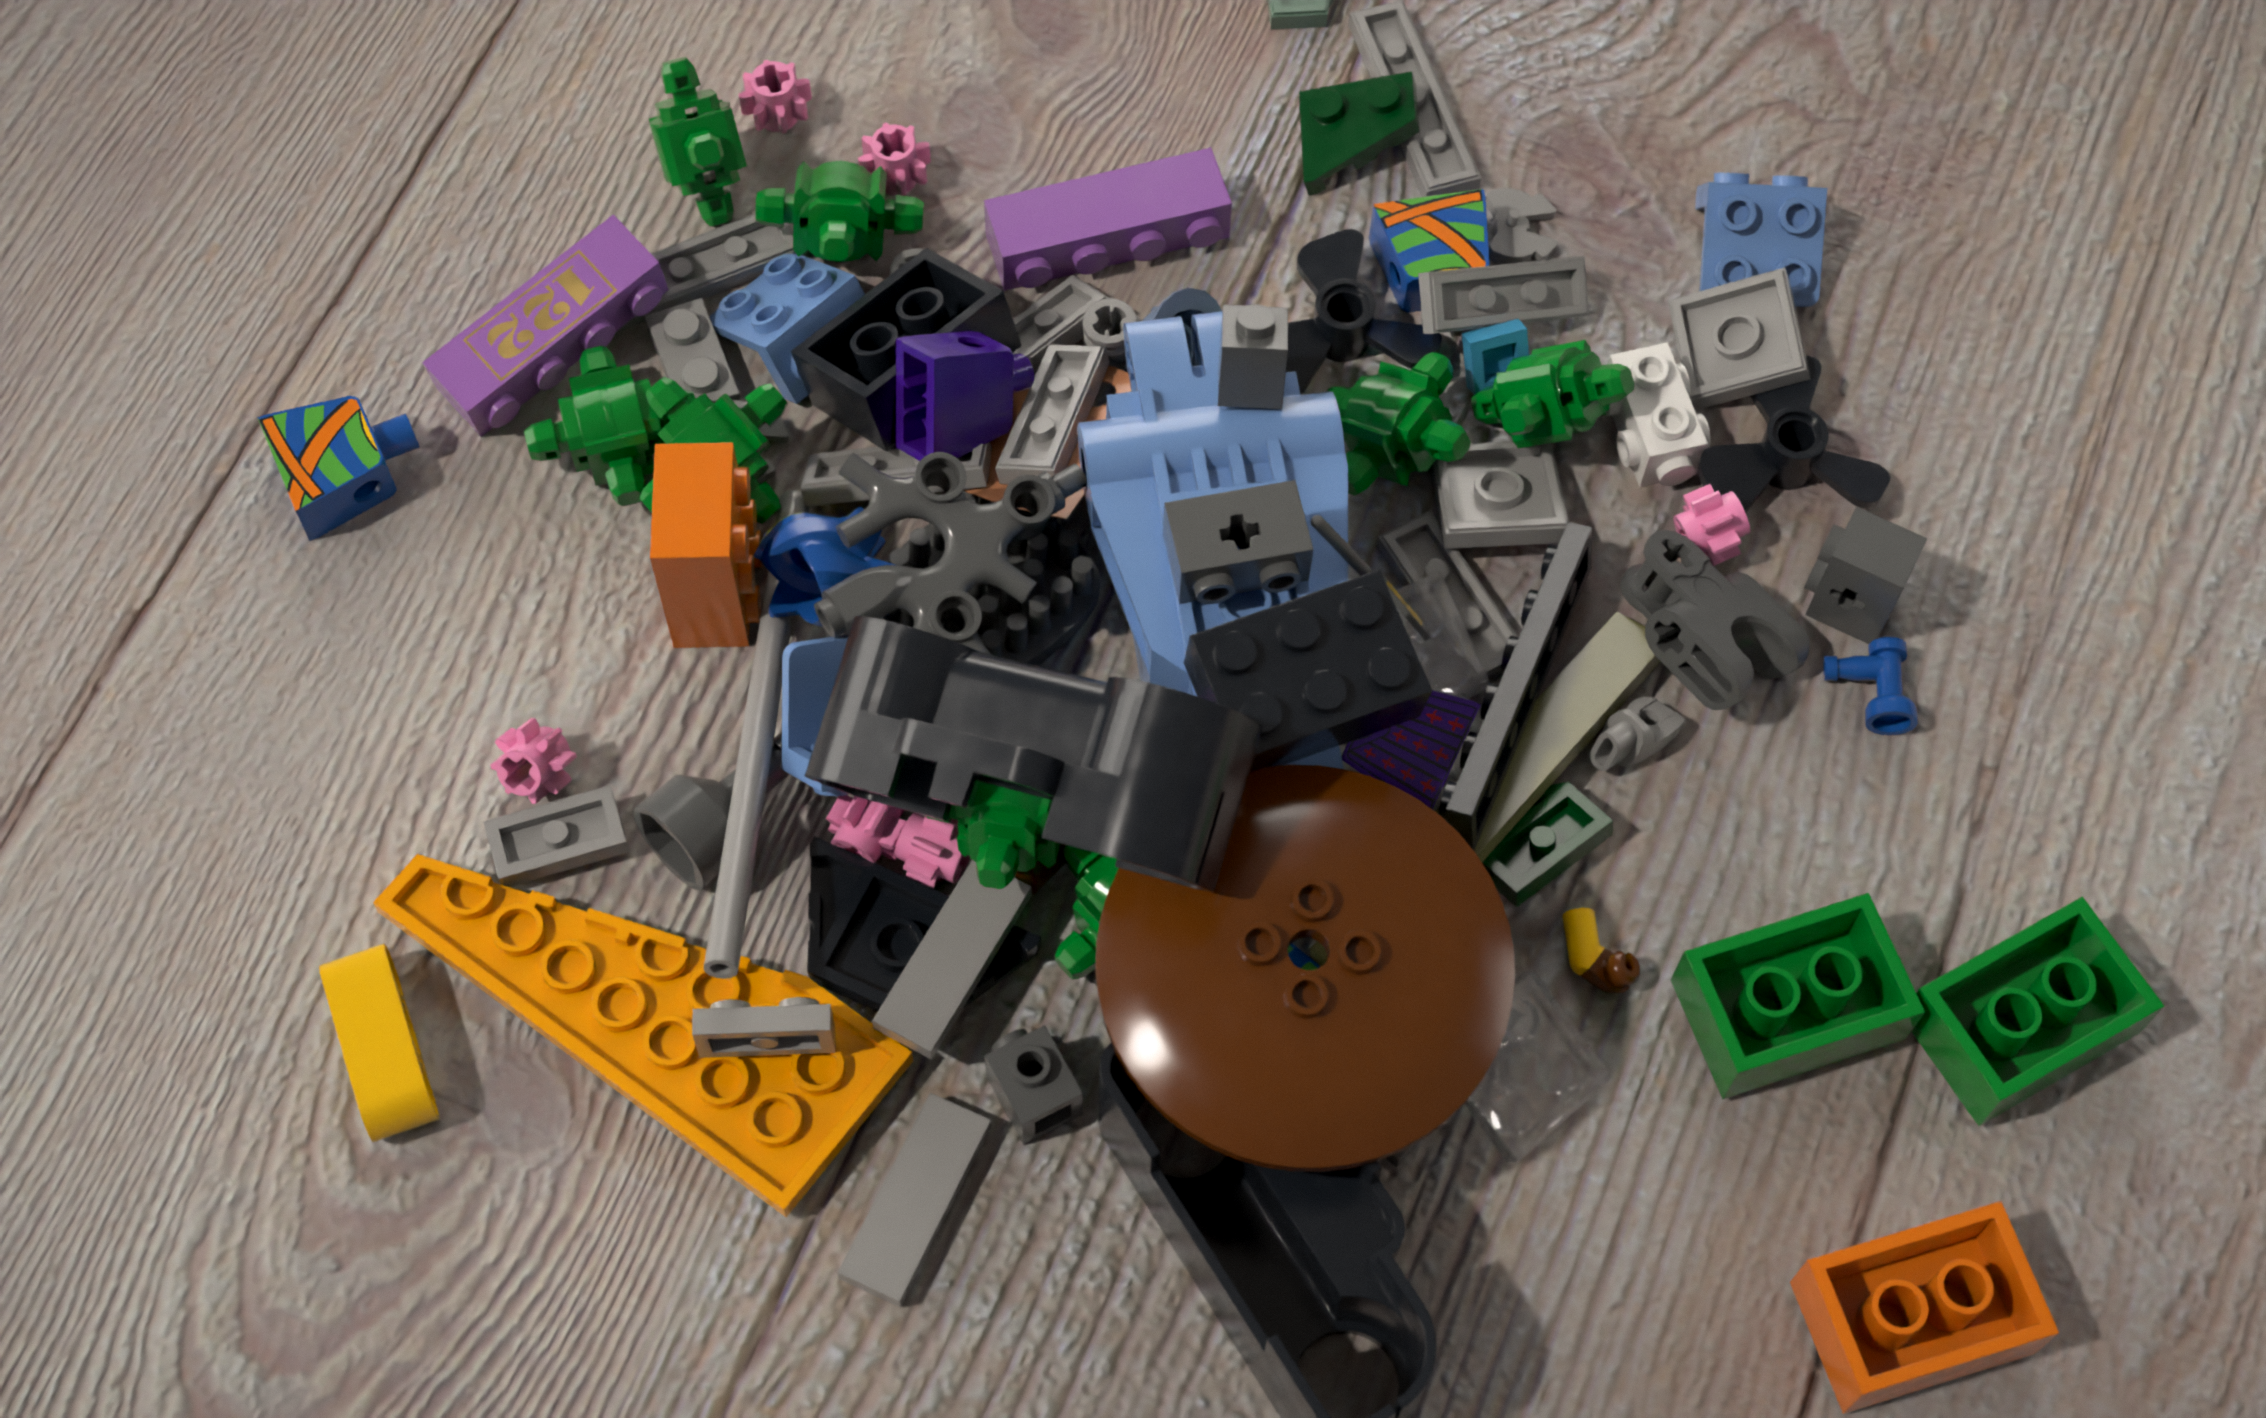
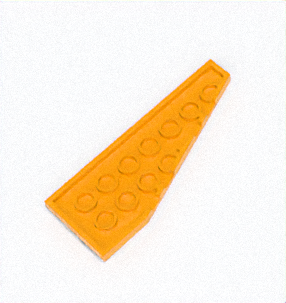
[373,854,913,1217]

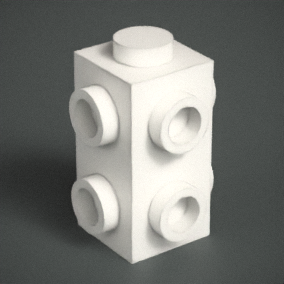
[1605,342,1711,488]

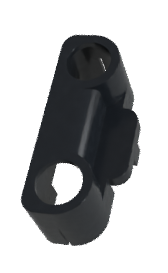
[805,616,1263,893]
[1099,1043,1437,1418]

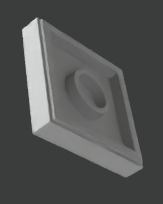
[1668,267,1811,410]
[1430,442,1569,549]

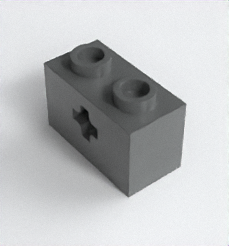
[1163,480,1314,604]
[1804,507,1928,644]

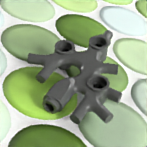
[814,452,1087,654]

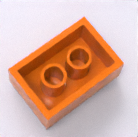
[650,442,762,648]
[1790,1201,2059,1414]

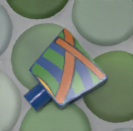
[1369,189,1490,313]
[258,396,420,541]

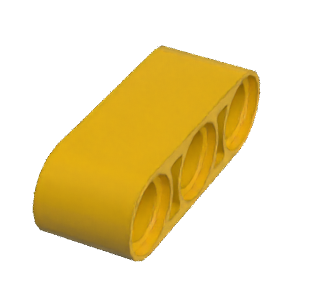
[319,943,439,1142]

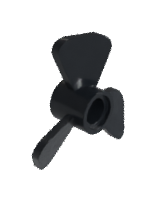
[1286,229,1442,395]
[1698,355,1890,513]

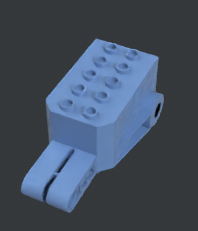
[1077,311,1348,769]

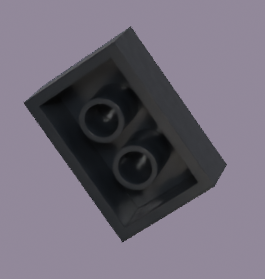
[791,248,1022,452]
[1183,569,1432,772]

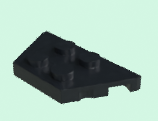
[807,836,1041,1012]

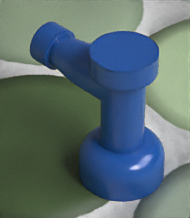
[1823,637,1918,735]

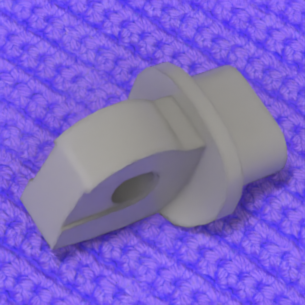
[1590,697,1686,771]

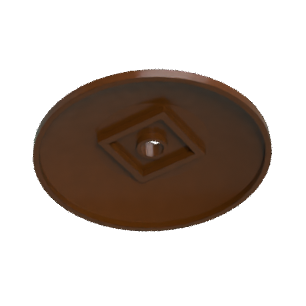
[1095,765,1515,1172]

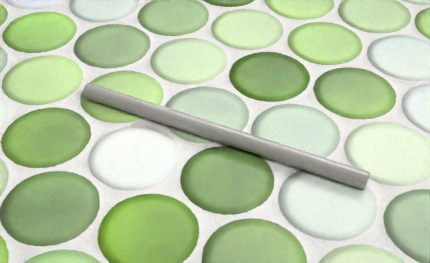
[703,490,810,979]

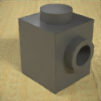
[1218,304,1288,409]
[985,1025,1083,1145]

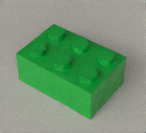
[1670,892,1925,1099]
[1911,896,2164,1126]

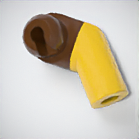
[1562,907,1640,994]

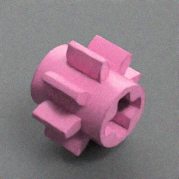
[738,60,812,134]
[858,123,931,196]
[1673,484,1750,566]
[490,718,577,804]
[826,795,907,863]
[894,813,971,889]

